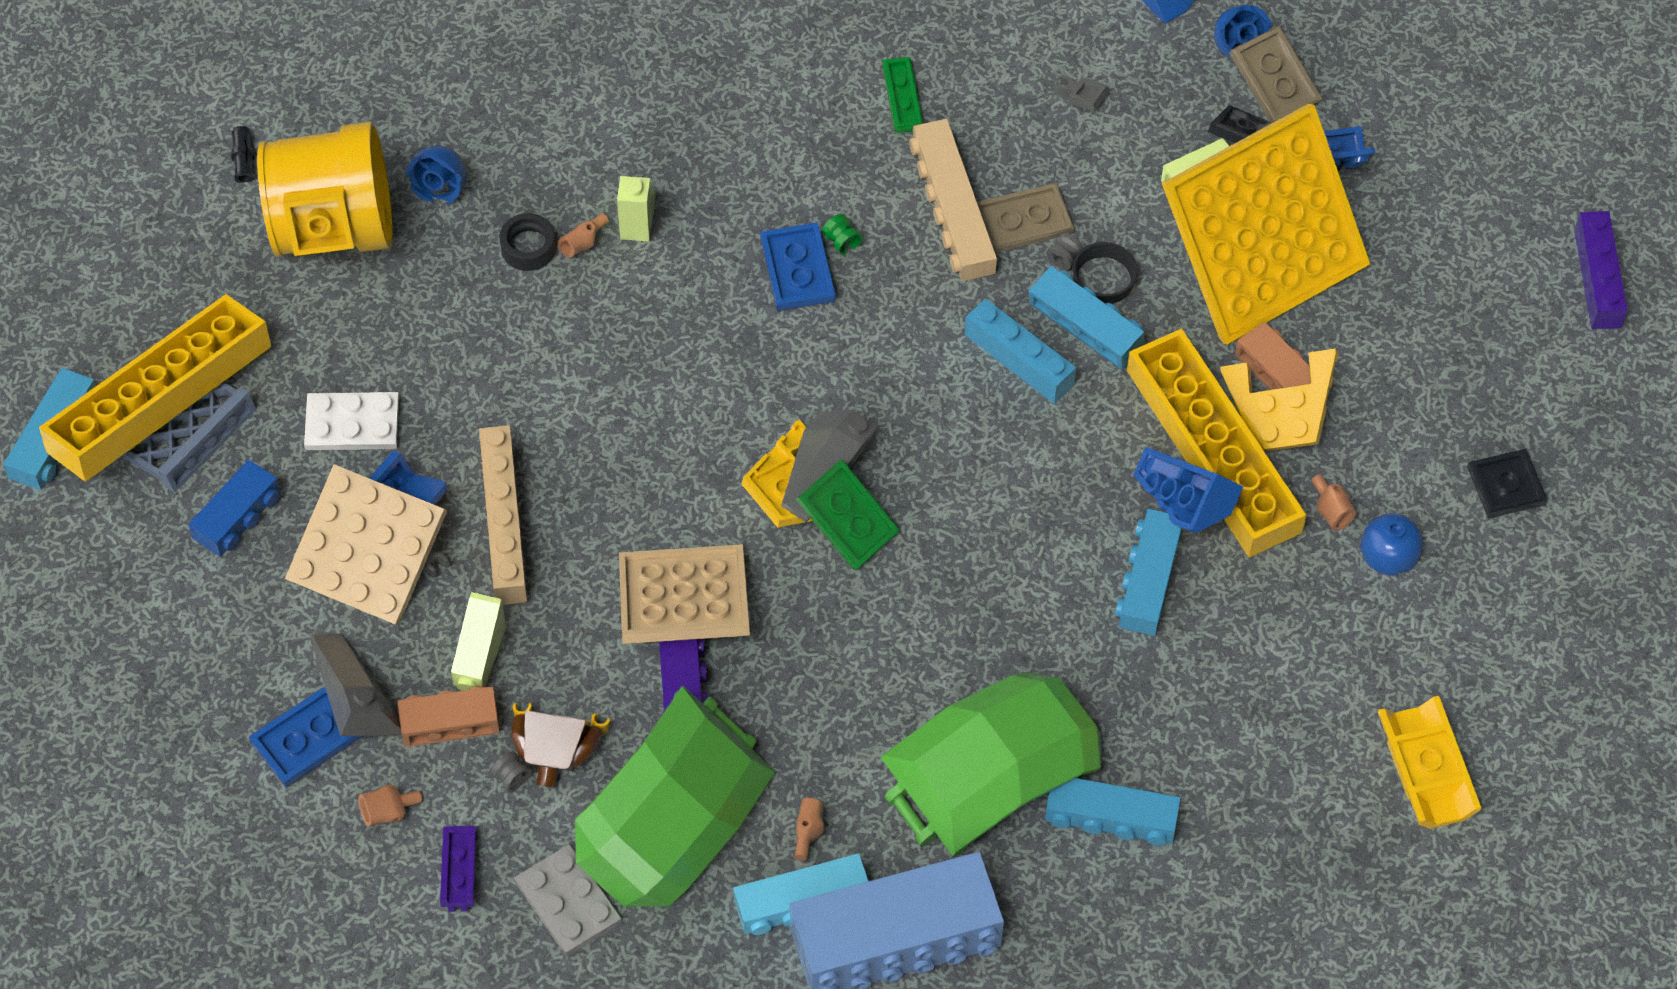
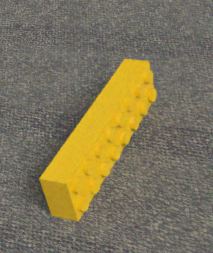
[39,294,271,482]
[1127,328,1306,558]

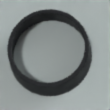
[1072,242,1138,304]

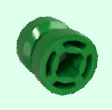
[822,214,863,255]

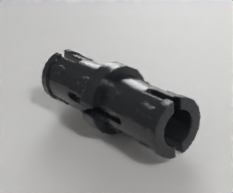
[231,126,254,183]

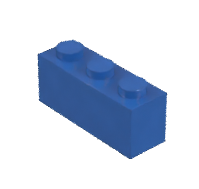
[188,459,280,557]

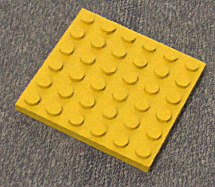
[1162,104,1370,345]

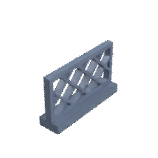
[122,382,256,493]

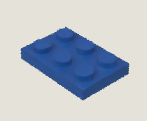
[760,222,835,311]
[249,687,363,788]

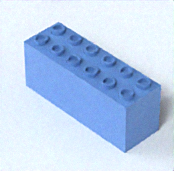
[790,852,1004,989]

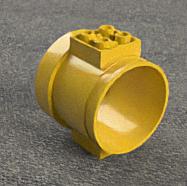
[257,121,393,257]

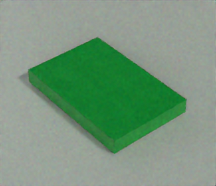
[795,459,900,570]

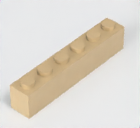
[909,119,997,281]
[479,425,527,605]

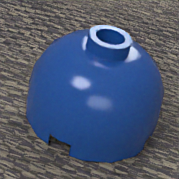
[1214,4,1272,60]
[406,145,467,204]
[1360,513,1423,575]

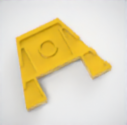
[1220,349,1339,452]
[742,419,813,528]

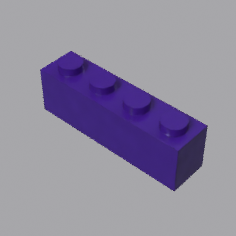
[1574,211,1627,329]
[659,639,708,712]

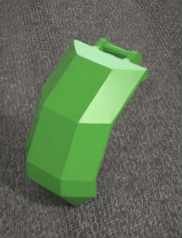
[881,672,1102,856]
[575,686,775,907]

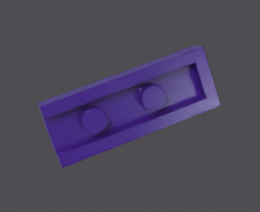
[440,826,476,912]

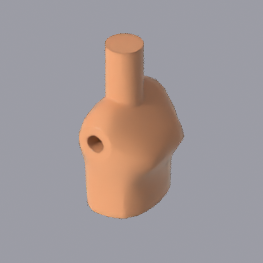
[558,213,609,258]
[1311,474,1356,531]
[358,785,422,827]
[794,798,825,861]

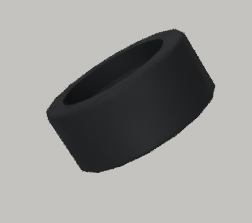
[499,213,556,271]

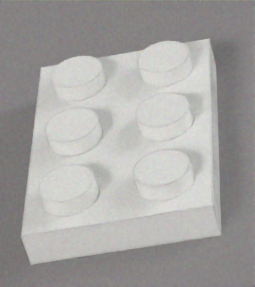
[304,392,399,450]

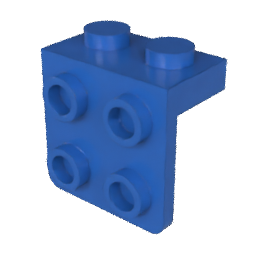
[1324,126,1376,169]
[369,451,448,505]

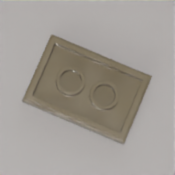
[1229,26,1322,123]
[977,183,1075,253]

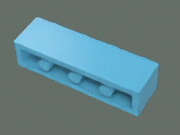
[733,854,868,935]

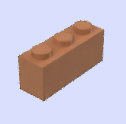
[1235,321,1311,390]
[398,686,500,747]

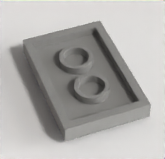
[514,844,622,957]

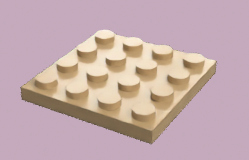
[285,464,447,625]
[619,544,750,644]

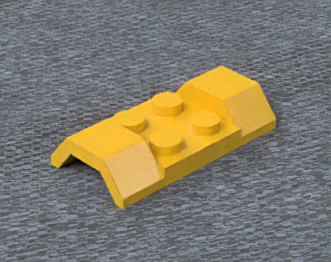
[1378,696,1481,829]

